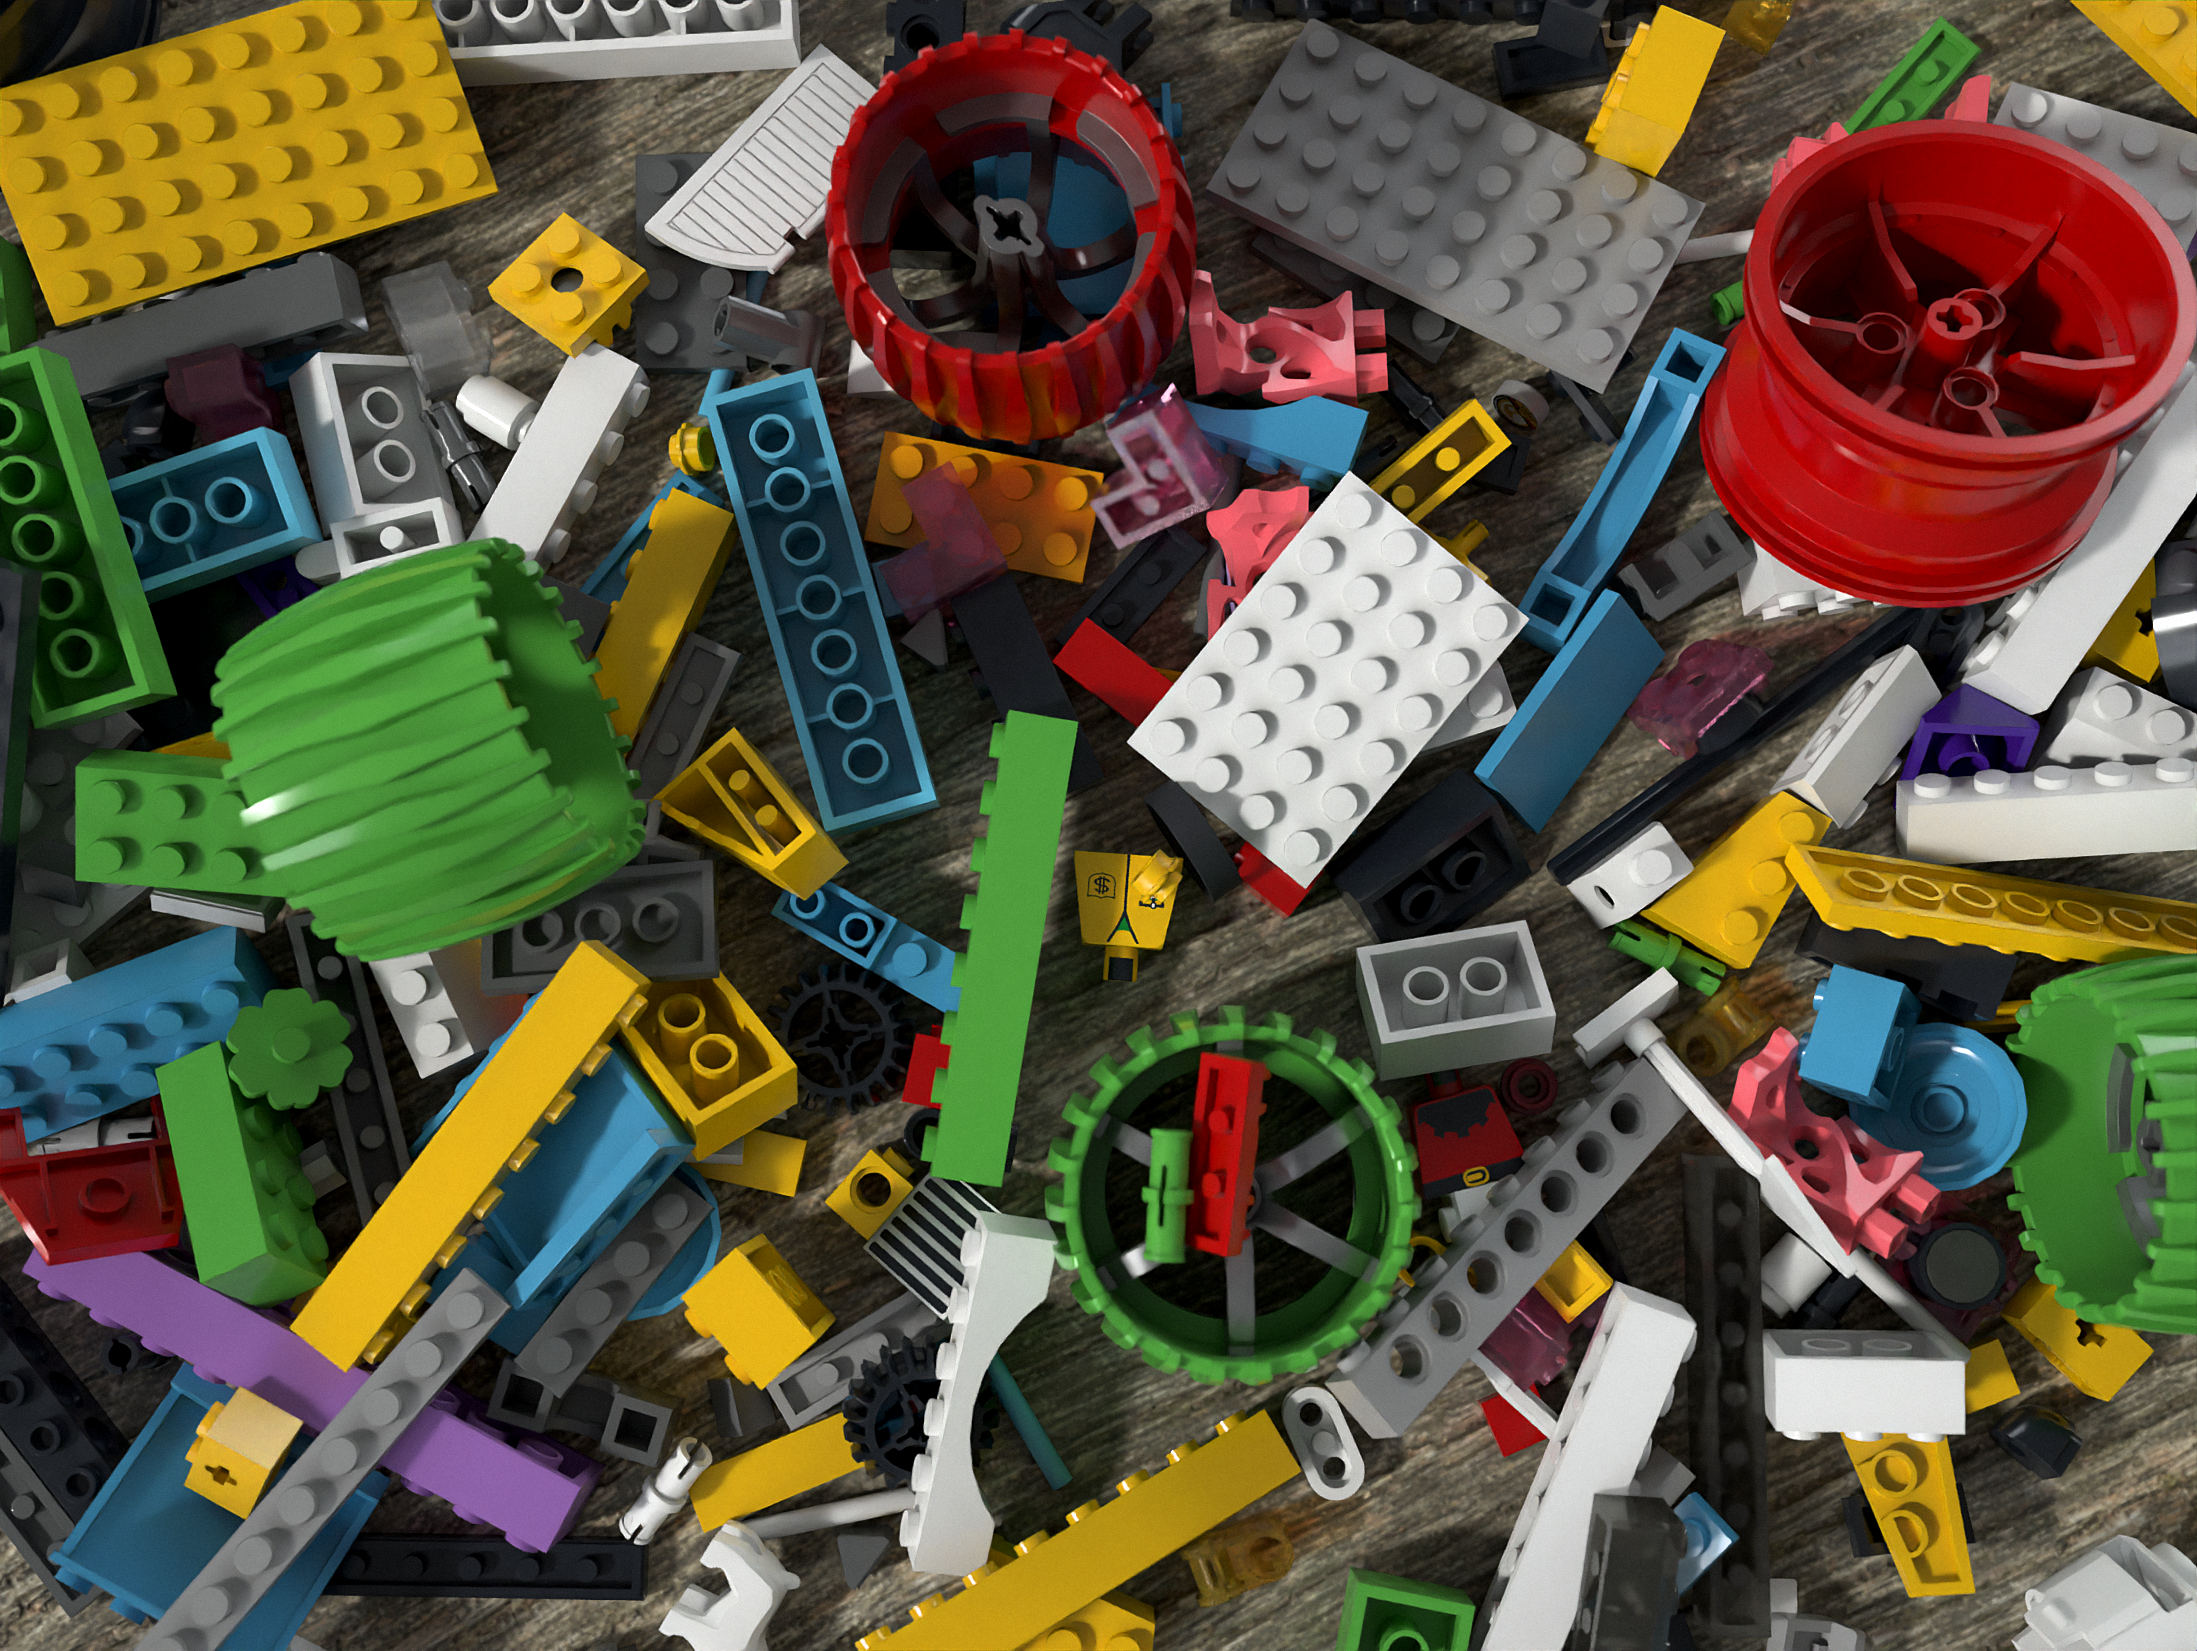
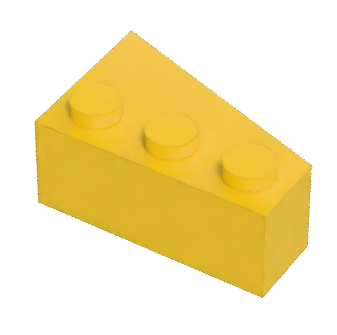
[650,727,849,900]
[1635,790,1833,970]
[986,1533,1155,1651]

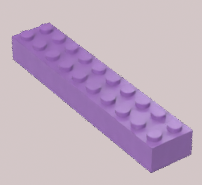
[22,1237,606,1553]

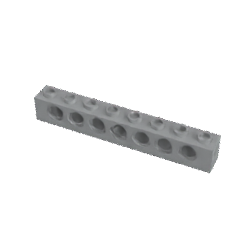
[1324,1057,1689,1439]

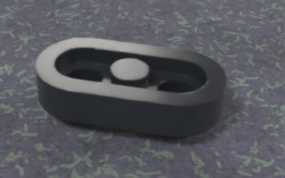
[1900,602,1985,690]

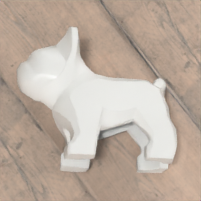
[659,1519,800,1651]

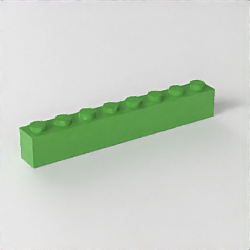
[921,710,1078,1187]

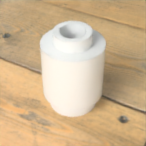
[456,374,541,451]
[1745,1232,1832,1319]

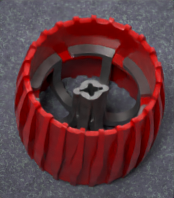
[825,28,1198,445]

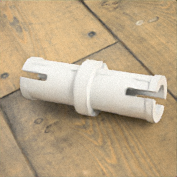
[619,1437,712,1545]

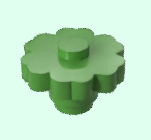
[226,988,353,1111]

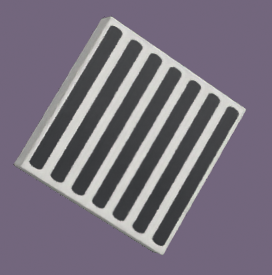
[863,1172,1001,1325]

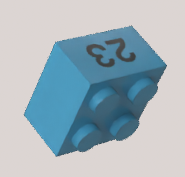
[1796,964,1923,1113]

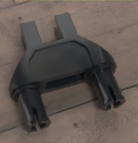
[999,0,1154,80]

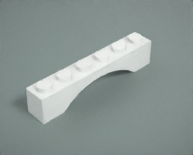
[900,1210,1059,1576]

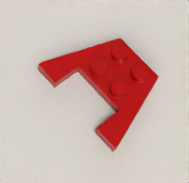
[0,1093,185,1266]

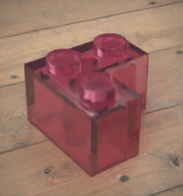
[164,343,291,448]
[1089,383,1229,550]
[878,461,1008,625]
[1478,1286,1610,1393]

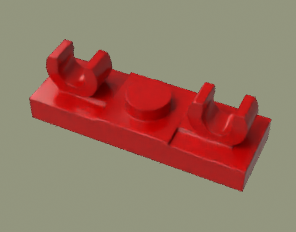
[1184,1053,1271,1257]

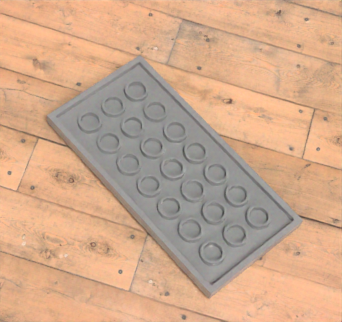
[1205,19,1706,394]

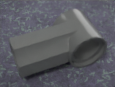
[711,295,828,378]

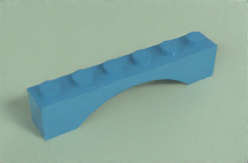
[1034,319,1369,492]
[1516,327,1727,656]

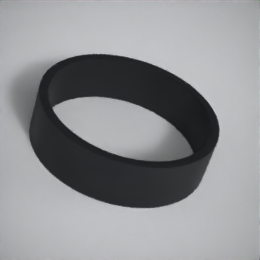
[1143,779,1242,903]

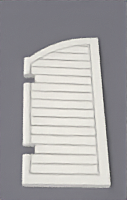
[645,43,878,275]

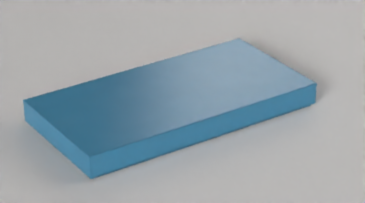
[1474,589,1666,834]

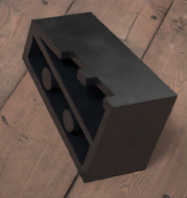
[1794,906,2020,1022]

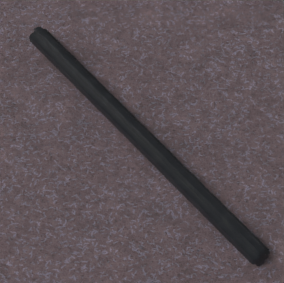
[1546,606,1921,886]

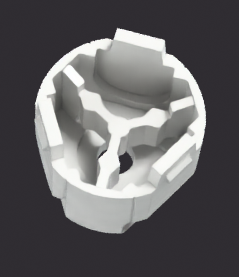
[2011,1535,2197,1651]

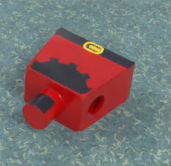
[1406,1068,1525,1200]

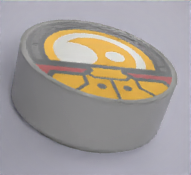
[1491,379,1549,432]

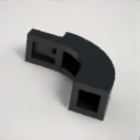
[2150,539,2197,714]

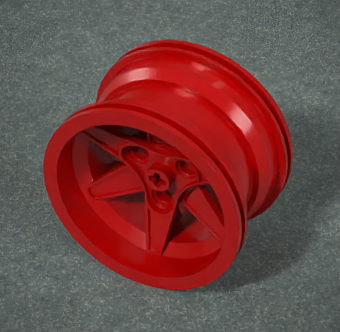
[1699,119,2197,608]

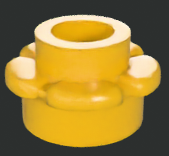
[669,422,716,477]
[1130,850,1183,903]

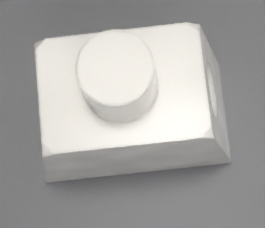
[1567,822,1695,930]

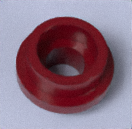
[1500,1058,1558,1115]

